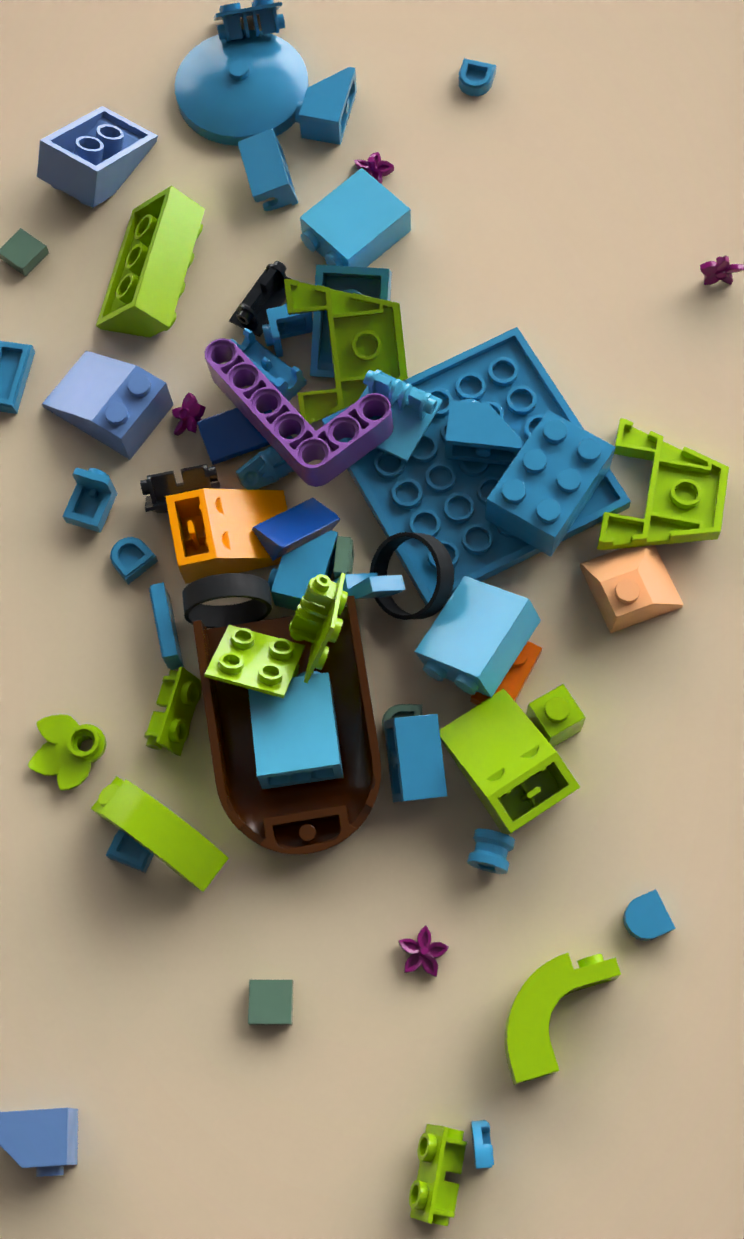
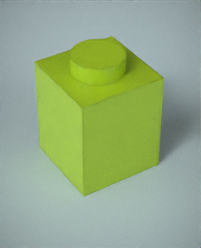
[526,684,586,747]

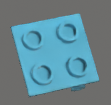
[359,370,443,462]

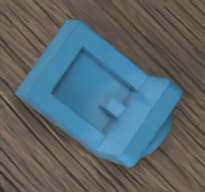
[262,303,313,357]
[62,468,117,533]

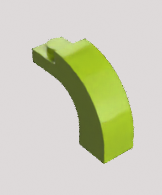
[91,776,229,892]
[505,953,621,1085]

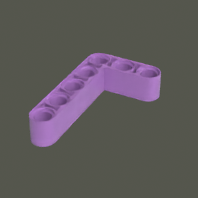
[205,338,394,487]

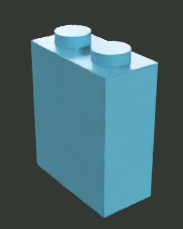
[300,168,411,267]
[414,576,541,698]
[248,671,344,789]

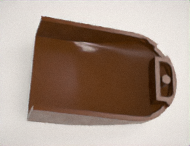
[193,595,381,855]

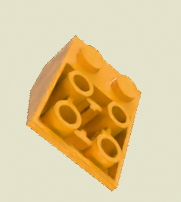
[165,488,287,584]

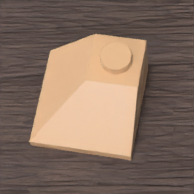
[580,545,684,634]

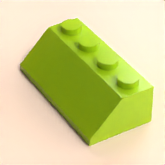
[96,185,205,338]

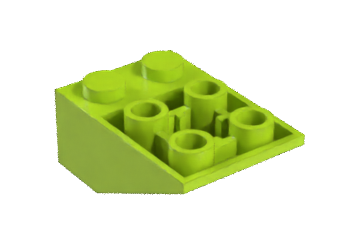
[440,688,580,835]

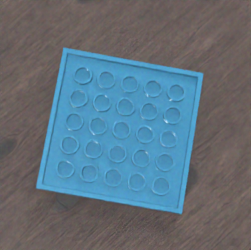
[322,327,631,605]

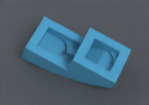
[333,573,406,599]

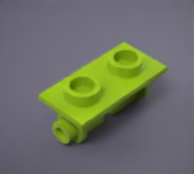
[144,667,202,756]
[409,1124,467,1226]

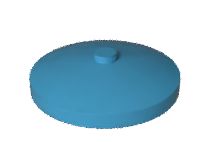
[175,29,309,146]

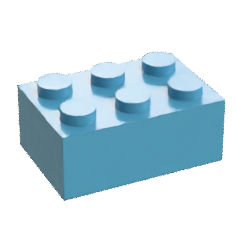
[485,410,616,557]

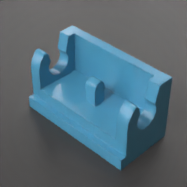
[237,128,298,211]
[231,328,307,401]
[384,714,447,803]

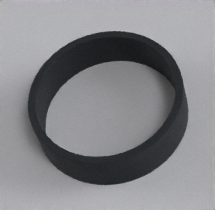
[370,532,454,620]
[182,573,272,629]

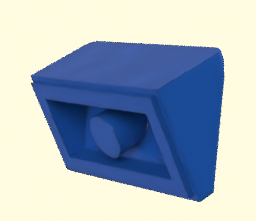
[197,408,272,465]
[252,497,340,561]

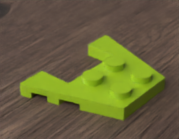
[284,279,408,424]
[597,418,729,550]

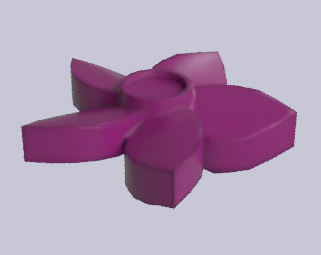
[354,152,394,184]
[700,255,744,285]
[172,392,206,436]
[398,925,449,977]

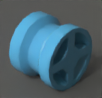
[467,828,515,874]

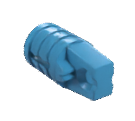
[236,435,294,490]

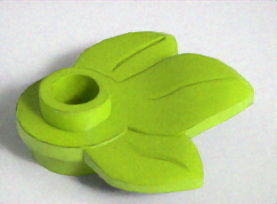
[28,714,106,791]

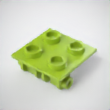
[289,573,348,683]
[204,625,305,699]

